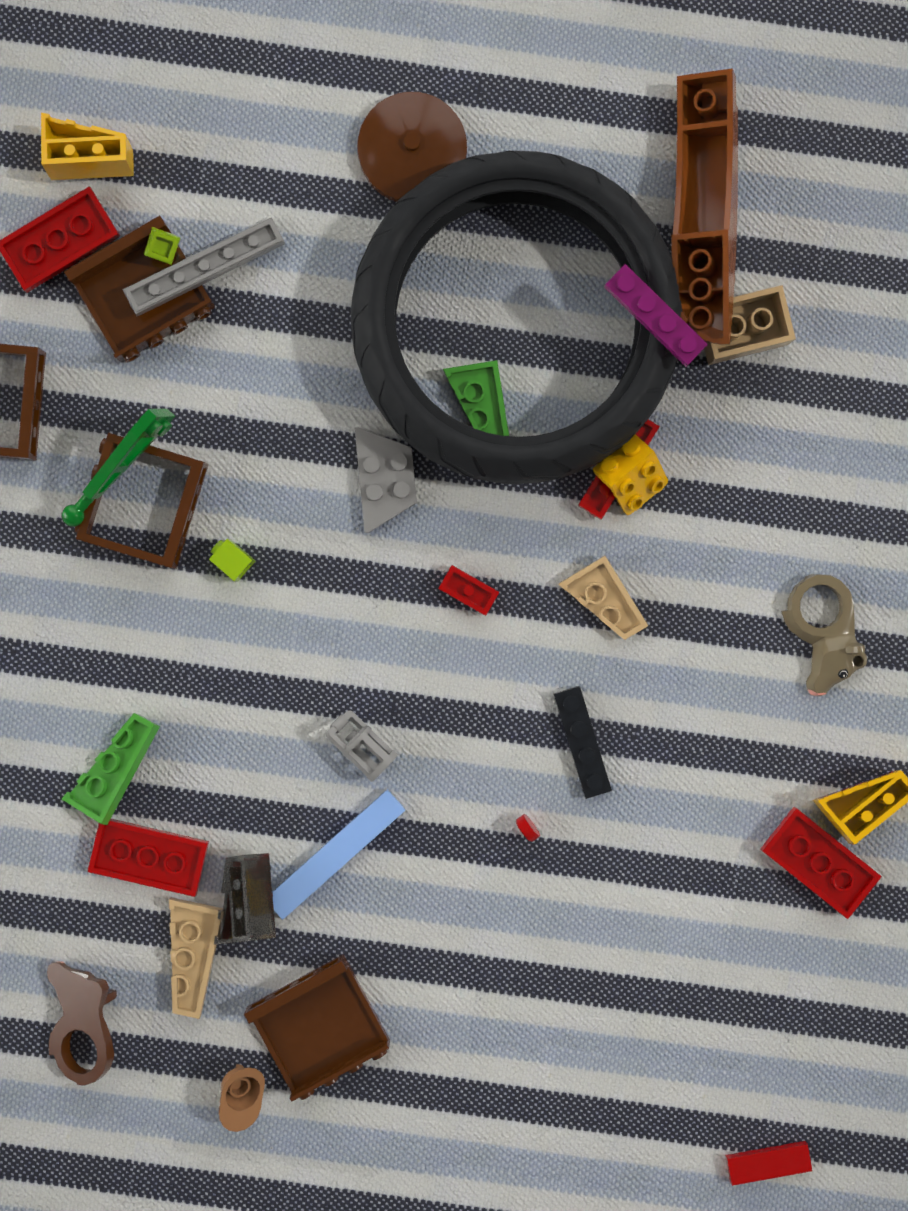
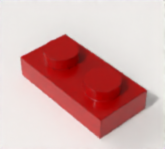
[438,565,499,616]

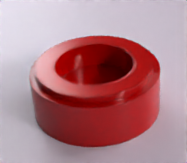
[516,814,540,842]

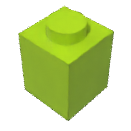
[209,539,256,582]

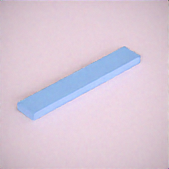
[264,789,406,920]

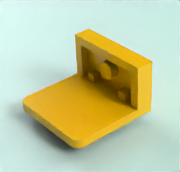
[592,434,668,515]

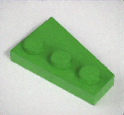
[443,360,509,436]

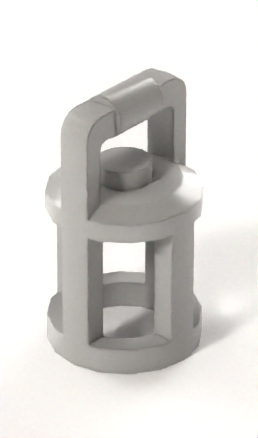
[326,711,398,782]

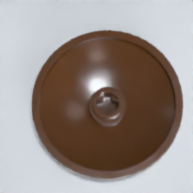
[357,92,467,202]

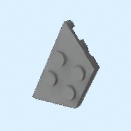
[355,427,417,533]

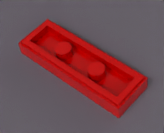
[725,1141,812,1186]

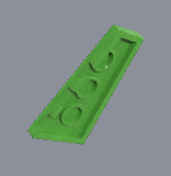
[62,713,160,825]

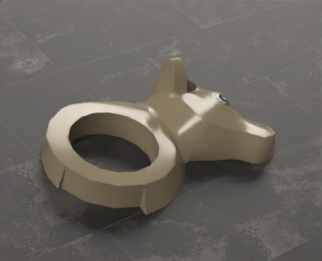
[781,574,867,696]

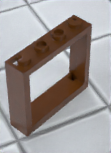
[0,344,46,461]
[75,433,208,569]

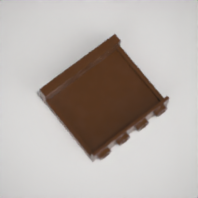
[64,215,216,363]
[244,954,390,1102]

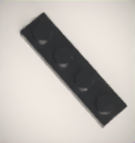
[553,686,612,799]

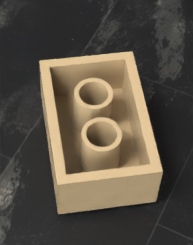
[704,285,796,365]

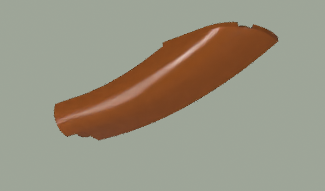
[671,68,738,345]

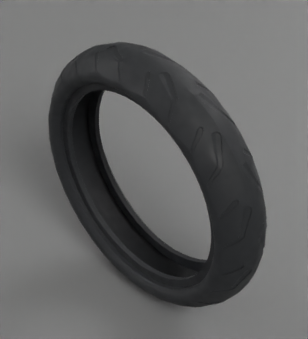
[351,150,682,484]

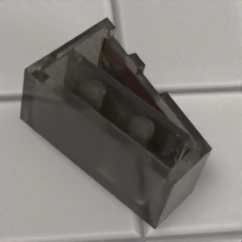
[214,853,276,945]

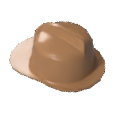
[219,1064,265,1132]

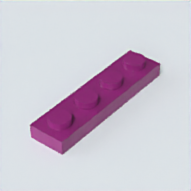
[604,264,708,367]

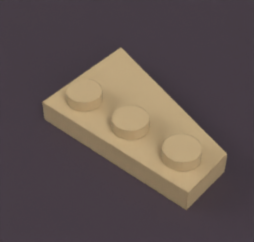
[558,555,648,640]

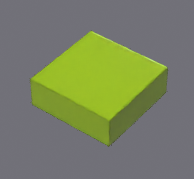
[144,227,180,265]

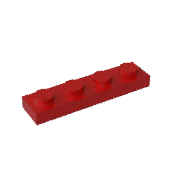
[577,419,660,520]

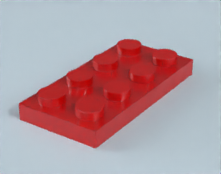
[0,186,121,293]
[760,807,882,919]
[87,819,209,897]

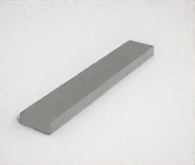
[123,217,285,316]

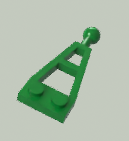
[61,409,175,527]

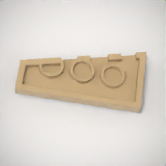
[169,897,224,1019]

